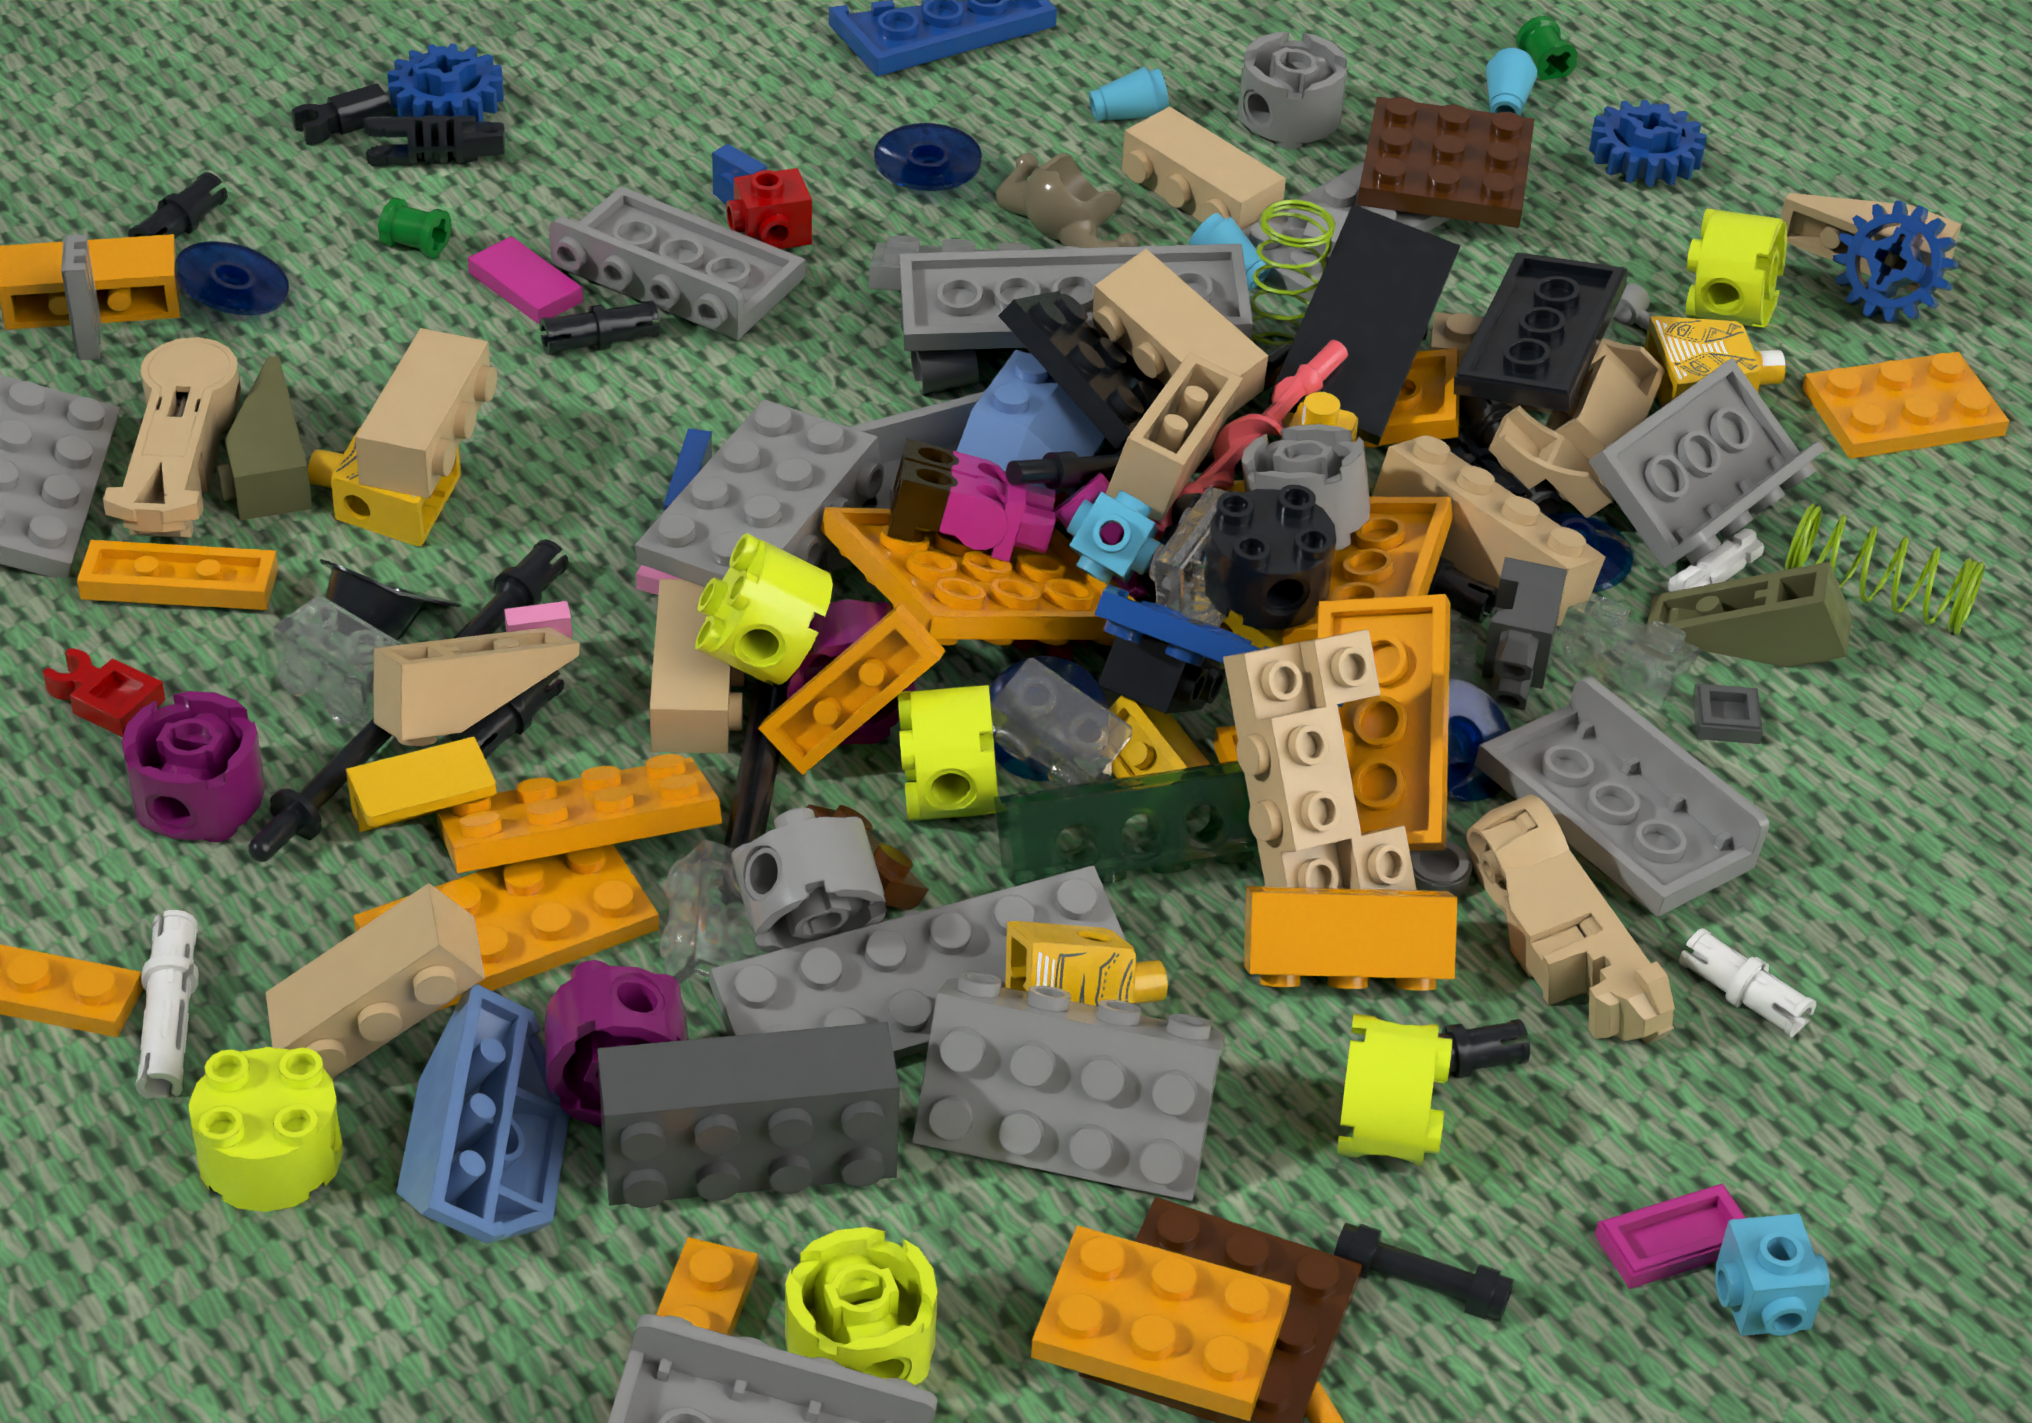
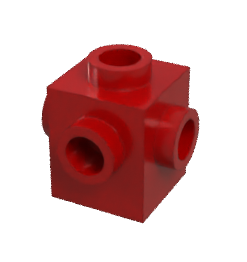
[726,168,812,249]

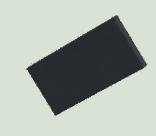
[1268,204,1461,446]
[1454,252,1627,412]

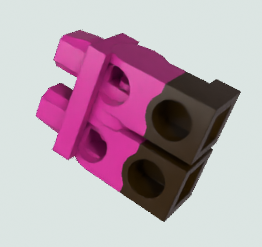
[887,438,1056,562]

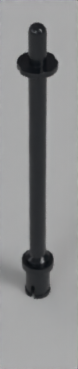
[248,539,569,862]

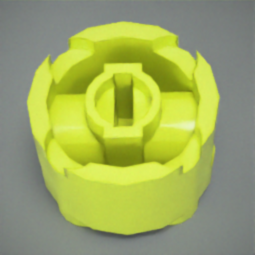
[1686,208,1787,328]
[695,533,833,686]
[898,685,999,821]
[1336,1013,1452,1166]
[188,1047,344,1212]
[785,1227,938,1385]

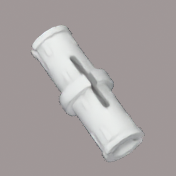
[1679,928,1816,1037]

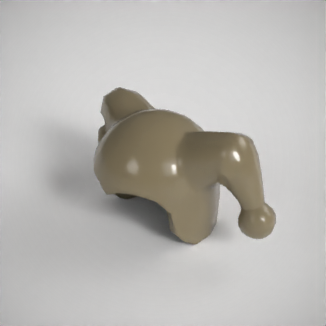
[996,153,1138,248]

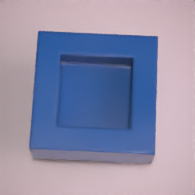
[712,144,767,205]

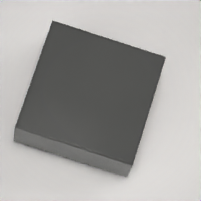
[1692,684,1763,744]

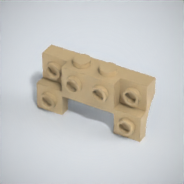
[1488,338,1666,518]
[1223,629,1417,890]

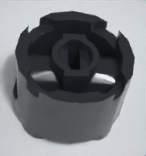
[1204,485,1336,630]

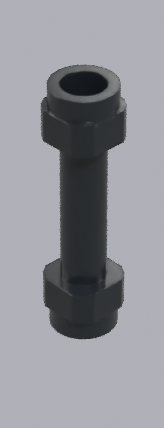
[1334,1222,1514,1321]

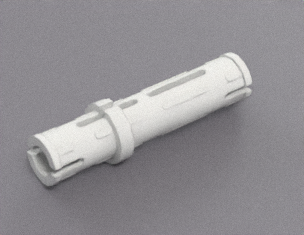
[135,910,199,1098]

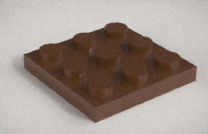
[1357,97,1535,228]
[1079,1196,1362,1423]

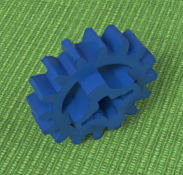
[387,43,504,122]
[1589,100,1707,187]
[1833,201,1959,323]

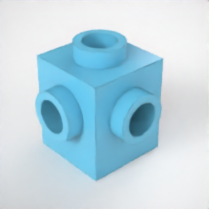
[1067,490,1161,585]
[1715,1214,1830,1336]

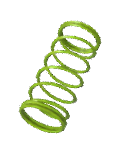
[1250,200,1336,378]
[1785,503,1985,635]

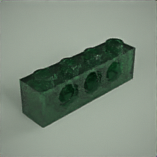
[994,760,1258,886]

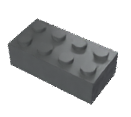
[597,1022,900,1208]

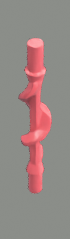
[1151,340,1348,538]

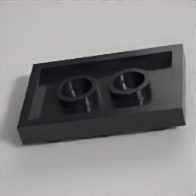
[998,291,1159,449]

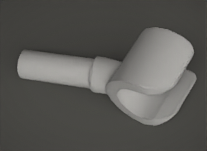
[1612,283,1652,331]

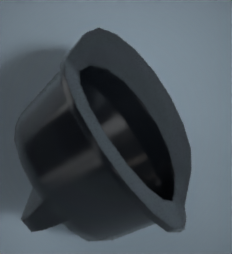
[319,559,462,649]

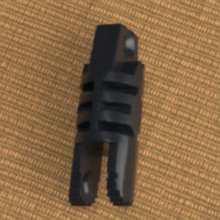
[363,115,506,166]

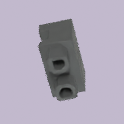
[1482,557,1567,710]

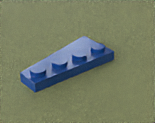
[829,0,1057,76]
[1094,584,1343,708]

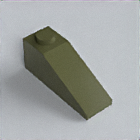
[217,356,313,520]
[1645,562,1852,667]

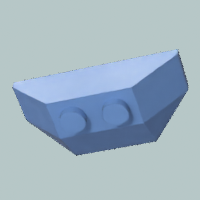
[957,350,1108,495]
[396,984,570,1244]

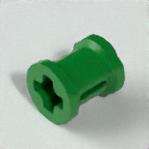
[1516,16,1578,80]
[378,197,451,259]

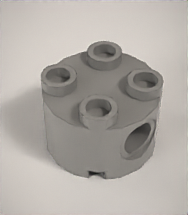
[1237,32,1347,149]
[1242,424,1371,551]
[731,808,887,953]

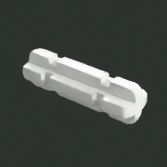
[1668,528,1764,592]

